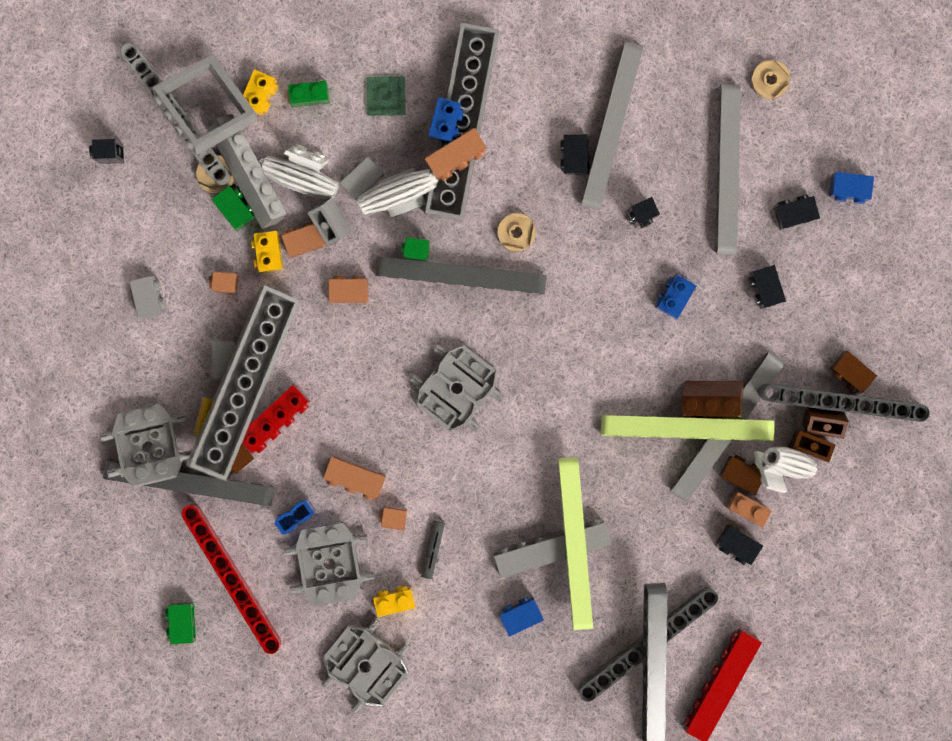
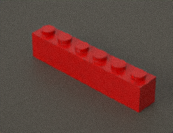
[683,629,762,741]

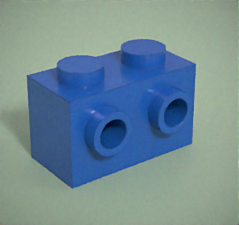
[429,97,464,143]
[829,172,874,204]
[655,274,697,320]
[499,596,544,637]

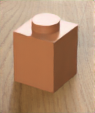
[209,272,239,294]
[378,507,407,530]

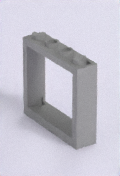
[152,54,256,155]

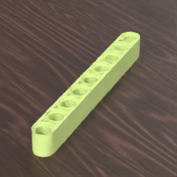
[600,415,774,441]
[558,457,593,630]

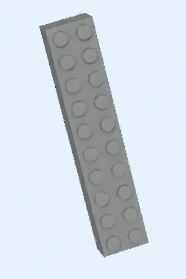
[425,22,499,222]
[186,285,299,481]

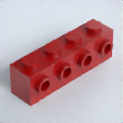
[242,385,310,454]

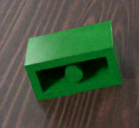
[288,80,330,108]
[211,185,255,231]
[401,237,430,262]
[165,602,196,644]

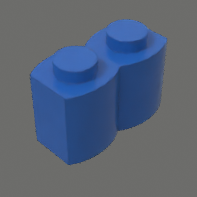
[274,499,316,534]

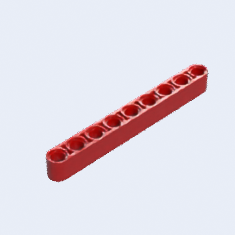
[182,504,282,654]

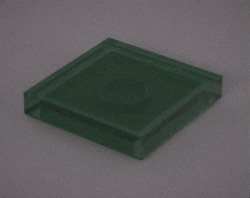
[367,76,406,116]

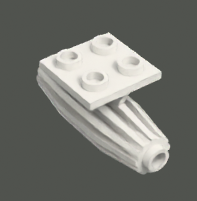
[259,145,339,200]
[358,168,438,218]
[754,447,817,493]

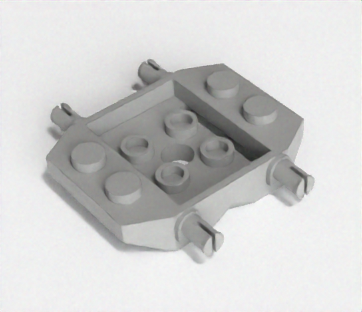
[410,344,504,433]
[100,404,192,488]
[283,522,375,606]
[321,618,410,713]

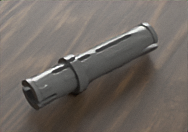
[421,520,446,579]

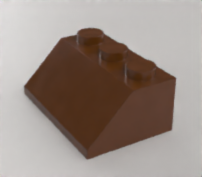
[682,381,744,419]

